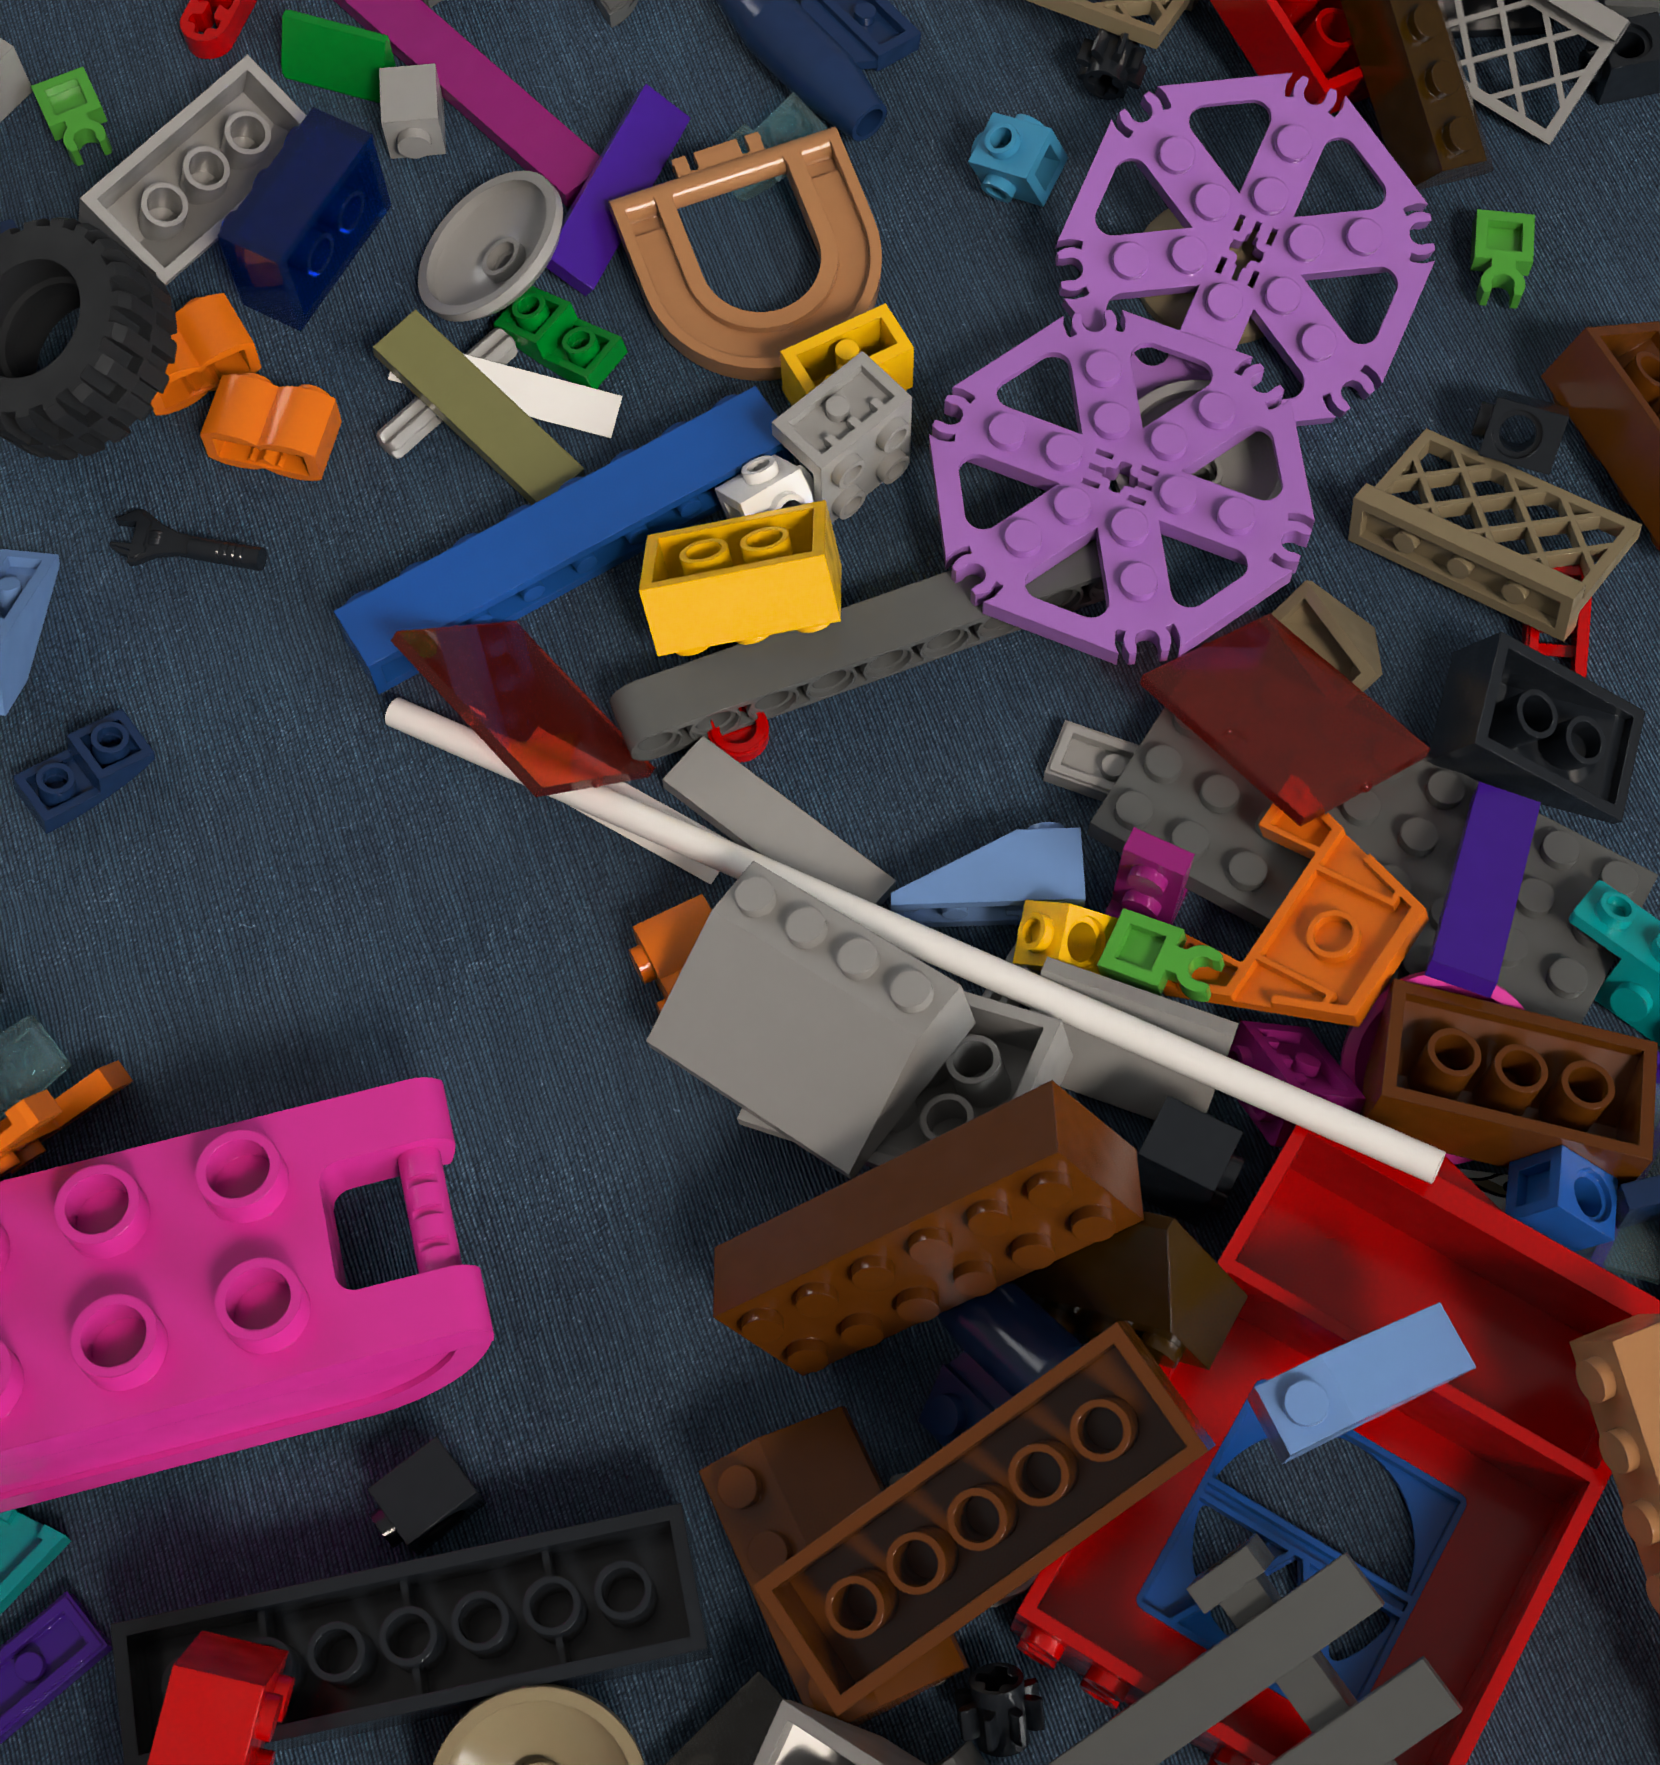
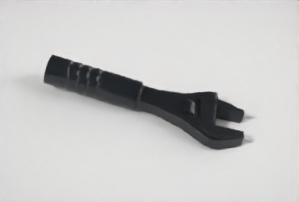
[109,509,267,571]

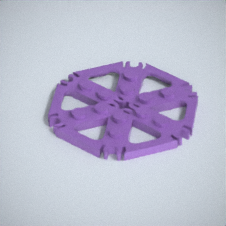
[1055,73,1435,427]
[929,310,1315,665]

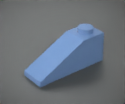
[0,549,60,716]
[890,822,1086,927]
[1247,1302,1476,1464]

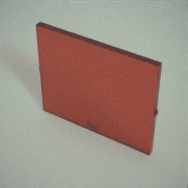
[1139,613,1430,827]
[391,621,655,797]

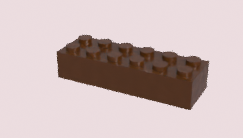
[713,1080,1144,1376]
[752,1320,1216,1716]

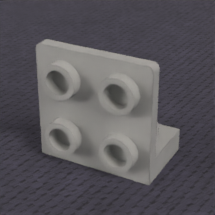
[772,351,912,523]

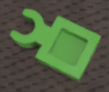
[31,66,112,166]
[1470,209,1535,309]
[1097,908,1225,1002]

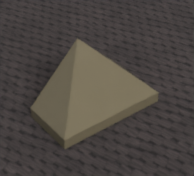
[1264,580,1383,711]

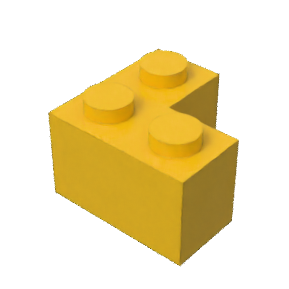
[780,303,914,406]

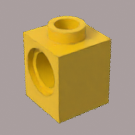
[1012,900,1119,976]

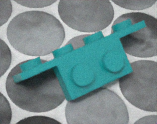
[1568,881,1660,1046]

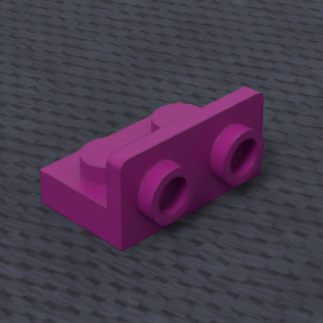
[1227,1020,1366,1147]

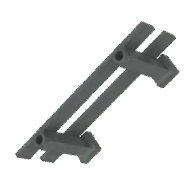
[934,1533,1463,1765]

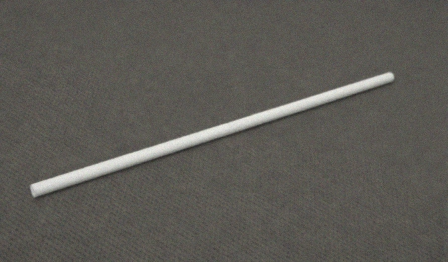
[385,697,1446,1184]

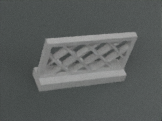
[1448,0,1630,145]

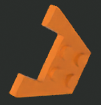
[1162,779,1429,1027]
[0,1060,133,1178]

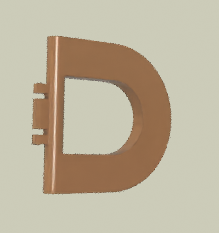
[608,126,882,381]

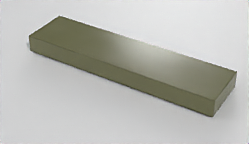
[373,309,584,505]

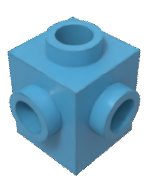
[968,112,1069,207]

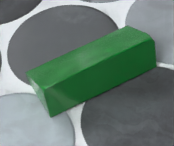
[281,9,396,103]

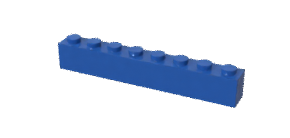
[334,386,794,694]

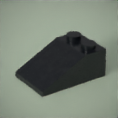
[1427,631,1646,824]

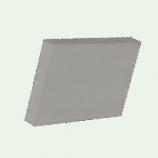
[1030,956,1239,1120]

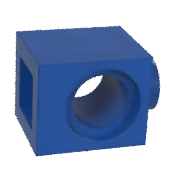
[1505,1145,1618,1252]

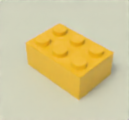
[639,500,842,656]

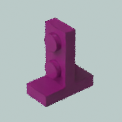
[1104,827,1195,925]

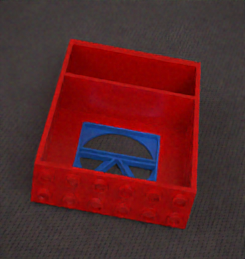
[1010,1125,1660,1765]

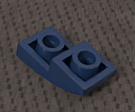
[12,709,155,834]

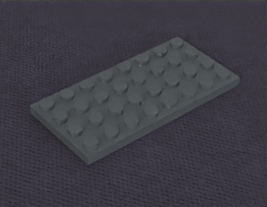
[1087,642,1658,1024]

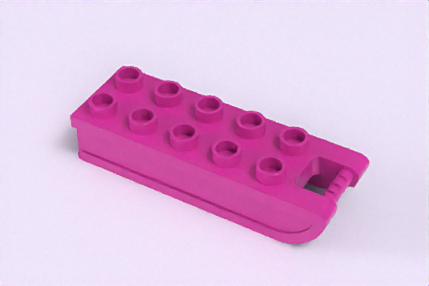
[0,1077,494,1513]

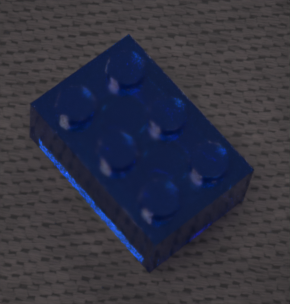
[217,107,392,332]

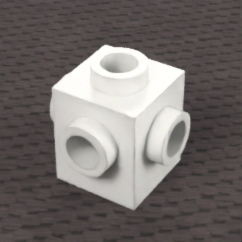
[715,454,814,519]

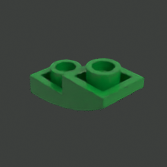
[493,286,628,389]

